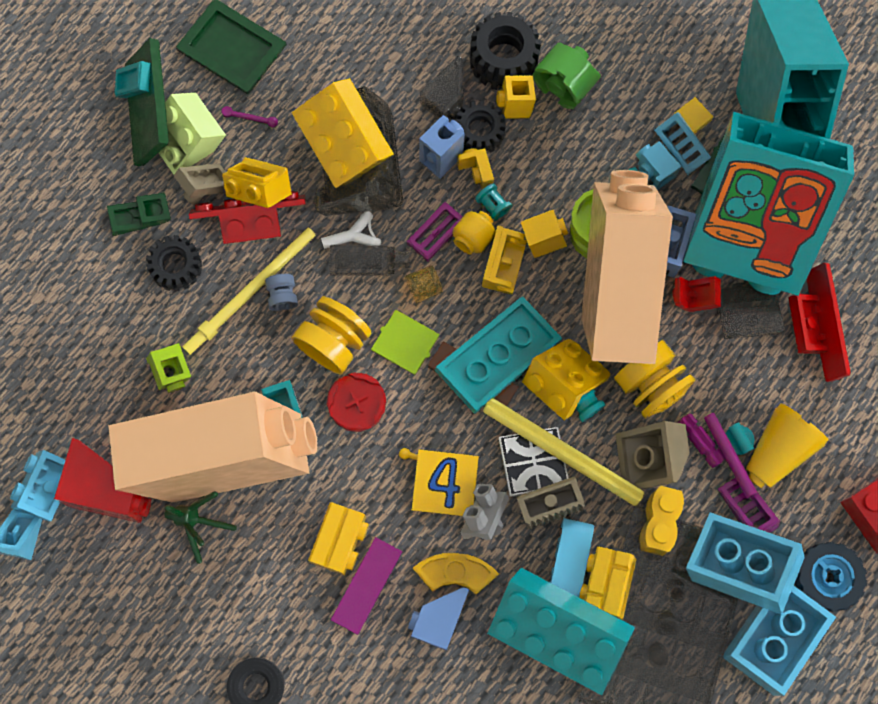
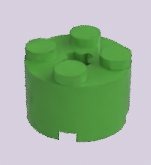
[533,42,601,109]

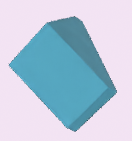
[0,509,42,560]

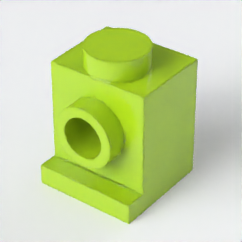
[146,343,191,393]

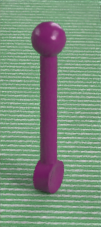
[221,106,278,128]

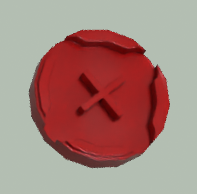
[327,372,386,432]

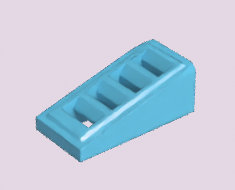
[654,112,711,175]

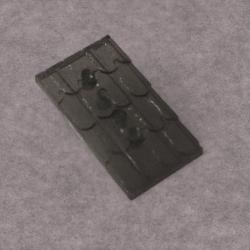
[578,506,738,704]

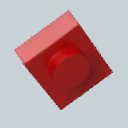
[672,276,721,312]

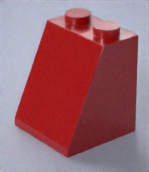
[54,438,151,523]

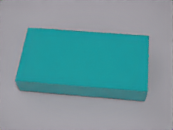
[115,61,151,98]

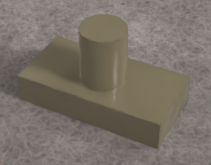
[174,163,226,205]

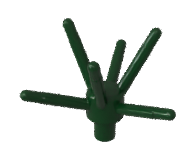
[164,491,237,564]

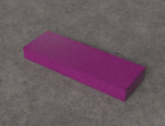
[331,537,403,635]

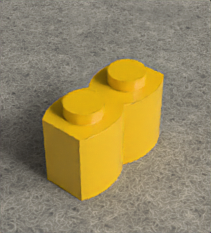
[639,486,684,556]

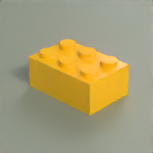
[291,78,394,188]

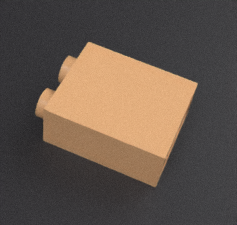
[582,170,673,364]
[108,392,317,503]

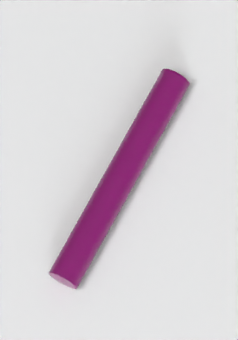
[704,413,757,498]

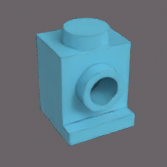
[636,141,681,190]

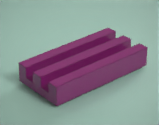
[406,202,463,262]

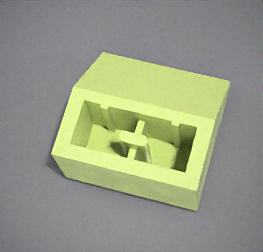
[159,93,226,175]

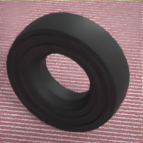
[226,657,284,704]

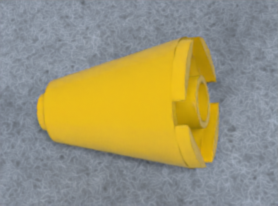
[746,403,829,489]

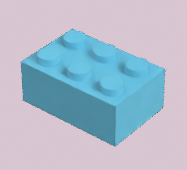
[686,512,805,615]
[722,586,836,696]

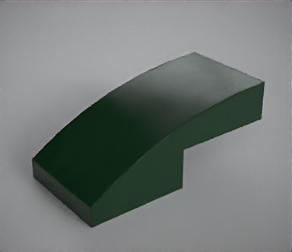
[107,193,171,236]

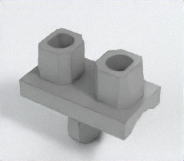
[460,484,509,540]

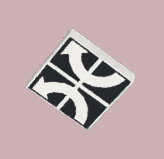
[498,427,568,497]

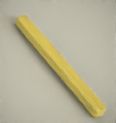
[483,398,644,506]

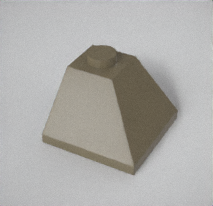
[615,421,690,490]

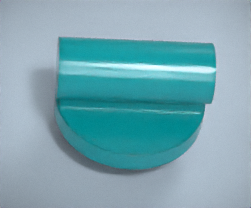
[726,422,755,455]

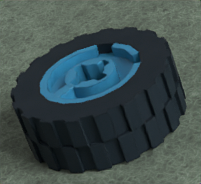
[795,542,867,612]

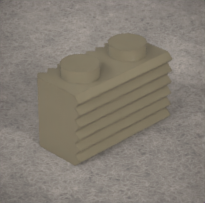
[516,476,585,530]

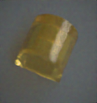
[404,265,443,304]

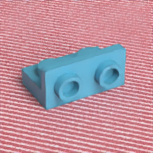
[10,450,65,522]

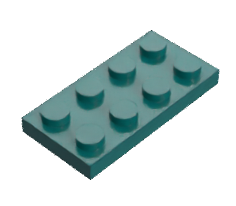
[435,296,562,414]

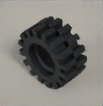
[455,100,506,153]
[146,235,202,291]

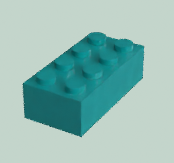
[487,568,635,695]

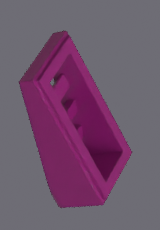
[718,478,780,533]

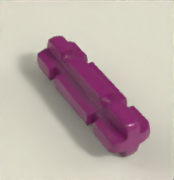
[678,413,725,468]

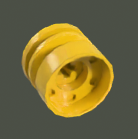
[291,296,372,375]
[614,340,696,419]

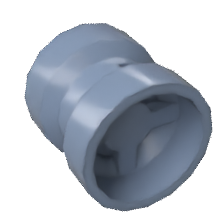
[265,274,298,311]

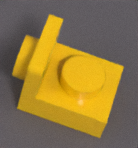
[457,148,494,189]

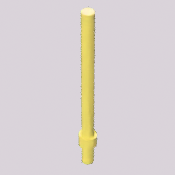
[182,227,316,355]

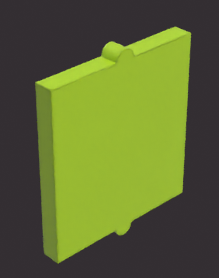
[371,310,440,375]

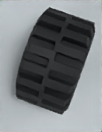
[469,12,541,90]

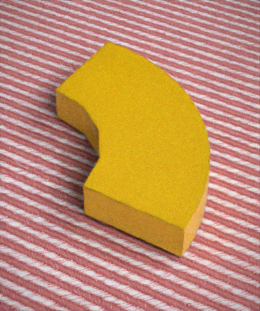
[412,553,499,595]

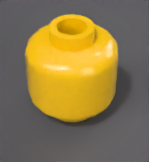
[453,211,496,255]

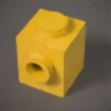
[496,76,536,119]
[521,210,569,258]

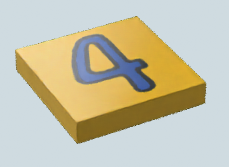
[412,450,479,516]

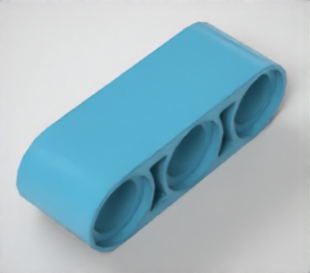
[549,518,594,597]

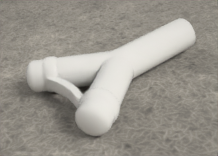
[321,211,381,249]

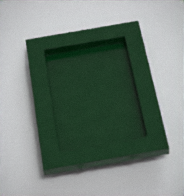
[175,0,287,94]

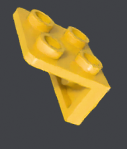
[522,339,611,421]

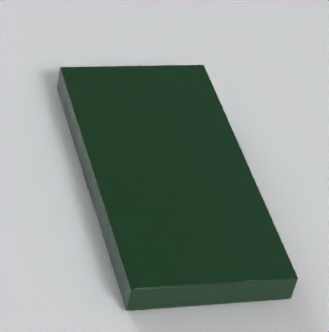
[125,38,169,166]

